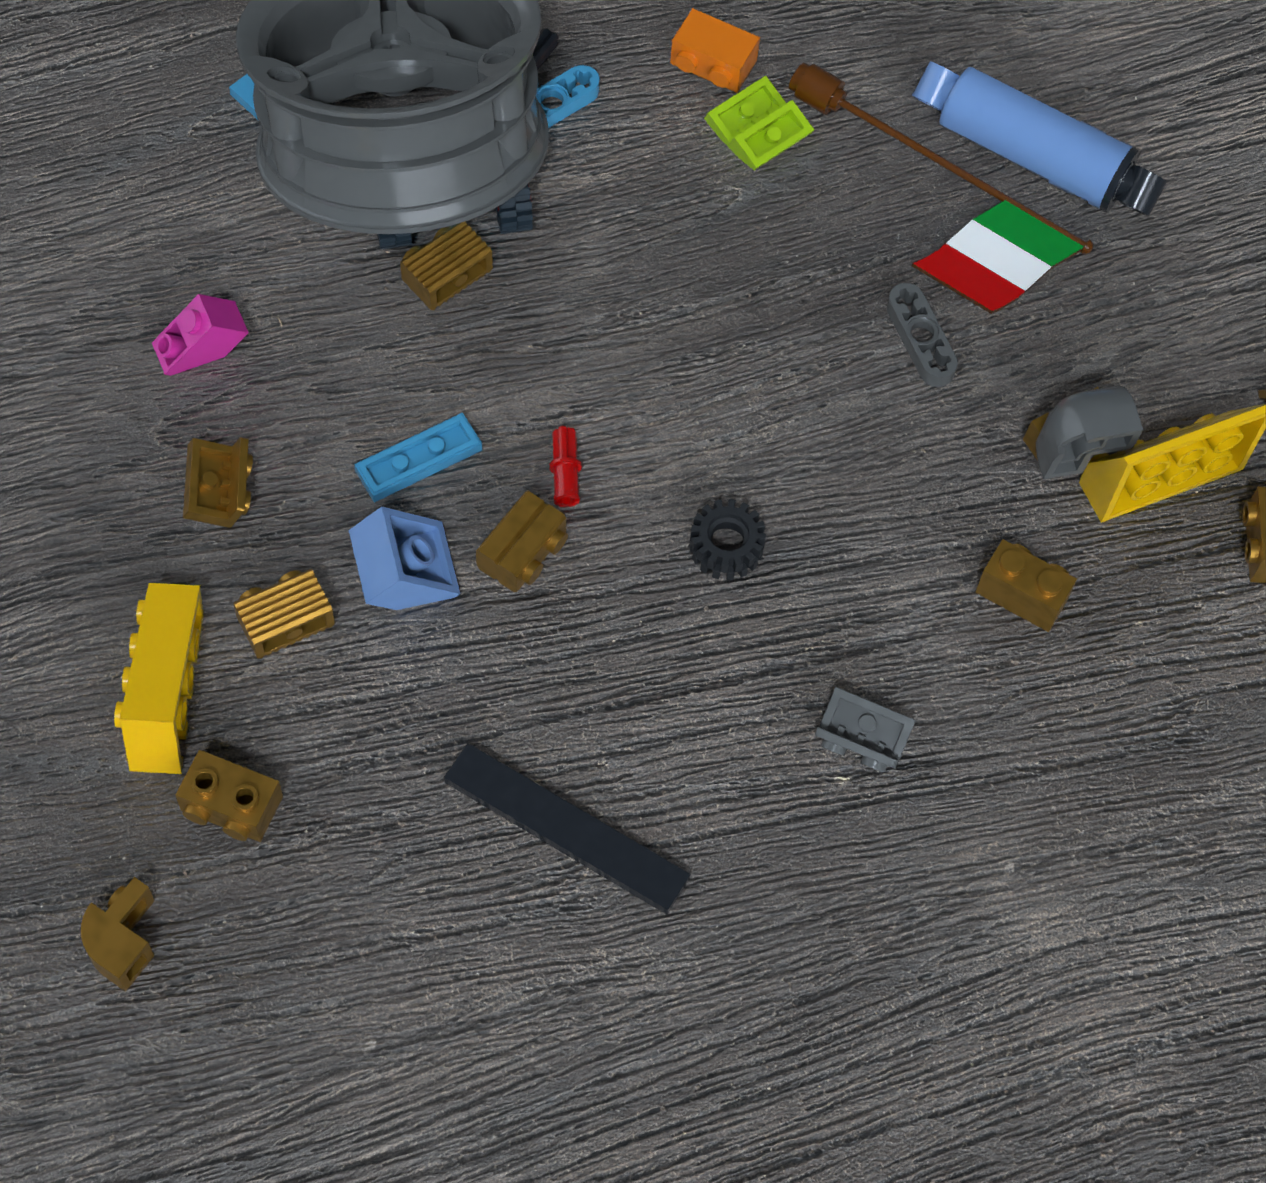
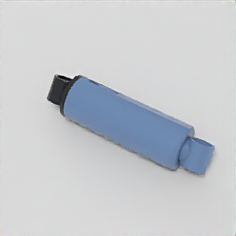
[912,61,1168,216]

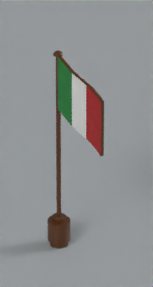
[788,62,1093,314]

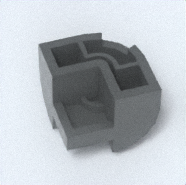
[1036,385,1143,479]

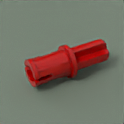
[549,426,582,507]

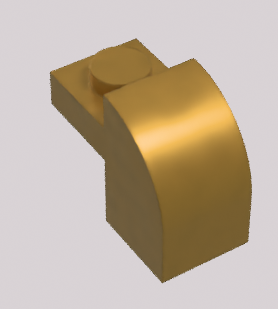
[81,877,154,992]

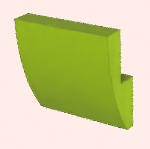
[704,76,815,171]

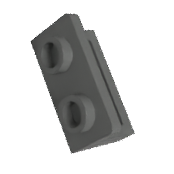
[815,687,916,773]

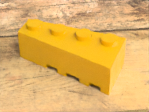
[114,583,204,774]

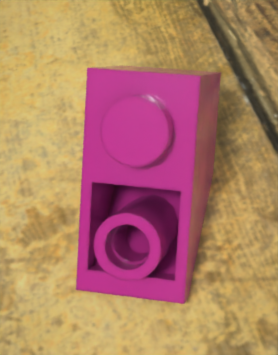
[152,294,249,376]

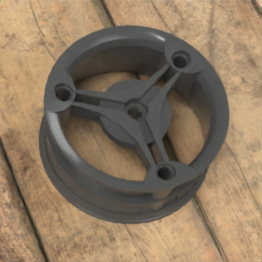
[236,0,549,234]

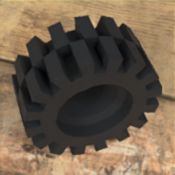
[689,499,766,580]

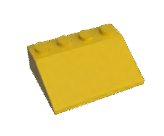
[1079,404,1266,523]

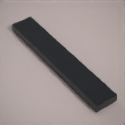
[444,743,691,915]

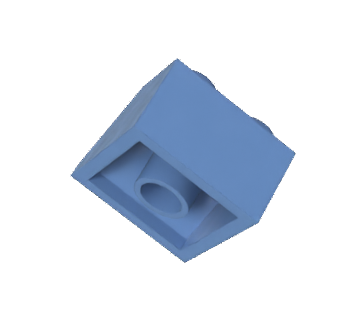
[349,506,460,610]

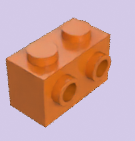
[670,8,760,93]

